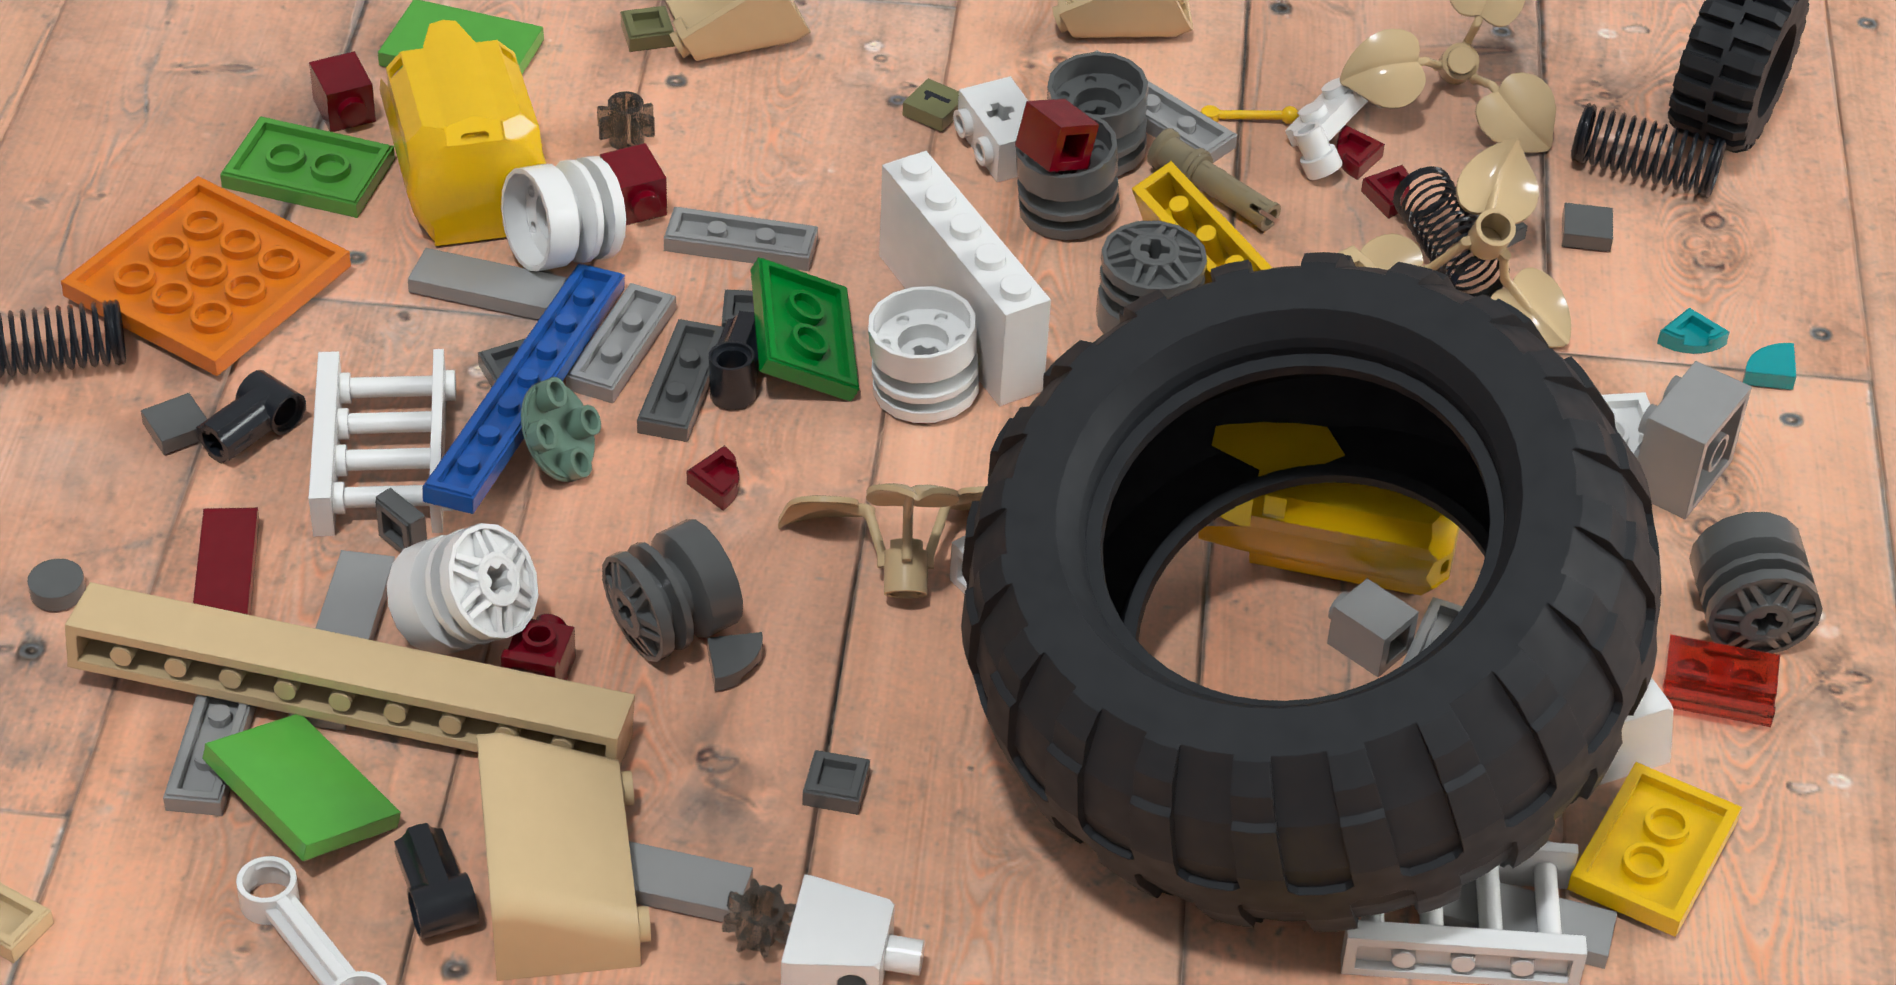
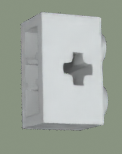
[953,76,1028,182]

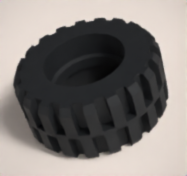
[1668,0,1810,153]

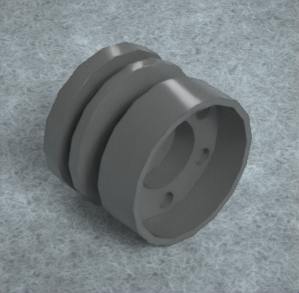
[1047,52,1148,176]
[1015,112,1120,240]
[1096,221,1207,334]
[1689,512,1823,656]
[602,519,743,662]

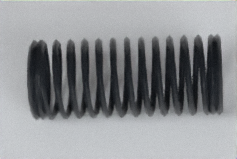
[1571,103,1726,199]
[1393,166,1510,298]
[0,299,126,378]

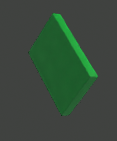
[750,257,859,402]

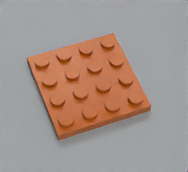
[61,176,351,376]

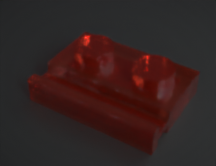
[1662,634,1780,727]

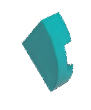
[1657,308,1730,354]
[1743,343,1797,390]

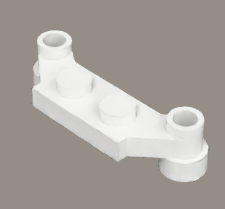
[1285,78,1383,180]

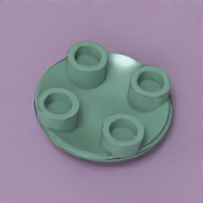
[521,377,601,482]

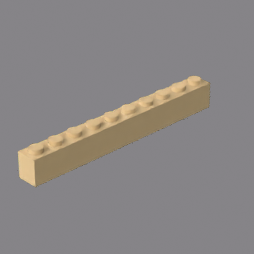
[65,582,635,767]

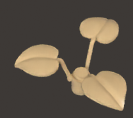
[1340,0,1556,153]
[1360,138,1571,348]
[778,483,985,599]

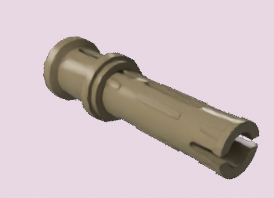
[1147,128,1281,231]

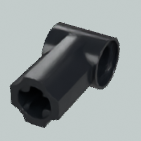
[709,311,759,410]
[196,370,306,464]
[394,823,480,940]

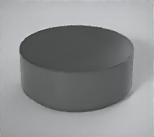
[27,559,86,611]

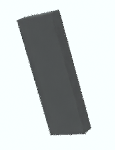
[637,319,725,442]

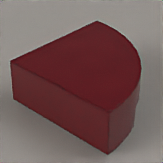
[1336,125,1385,180]
[1361,165,1410,219]
[686,445,739,511]

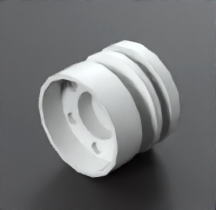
[501,156,626,271]
[868,286,979,423]
[387,523,538,655]

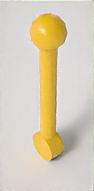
[1201,105,1299,124]

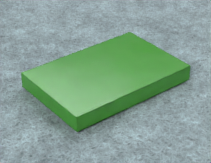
[378,0,544,74]
[220,117,395,218]
[202,714,401,861]

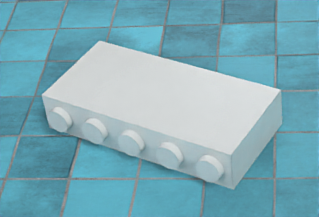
[879,151,1051,407]

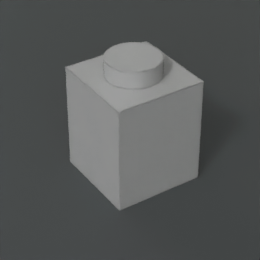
[1327,578,1419,677]

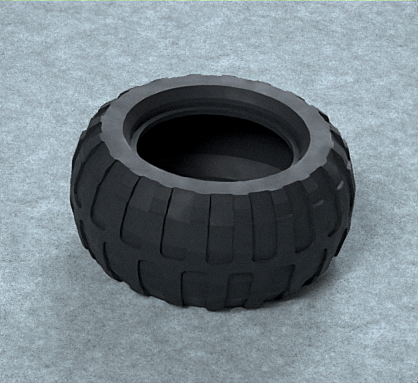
[961,252,1662,932]

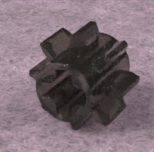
[597,91,655,150]
[722,879,796,958]

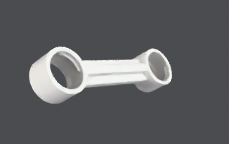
[236,856,387,985]

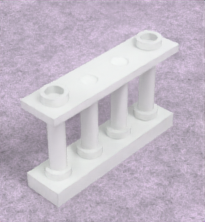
[309,349,456,537]
[1341,841,1587,985]

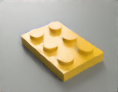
[1567,762,1742,937]

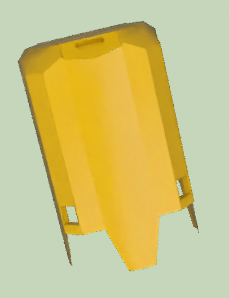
[379,20,546,246]
[1198,422,1459,596]

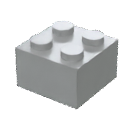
[1634,361,1752,520]

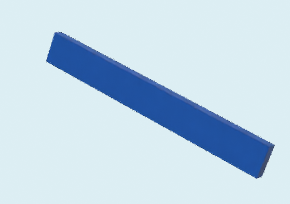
[422,263,625,514]

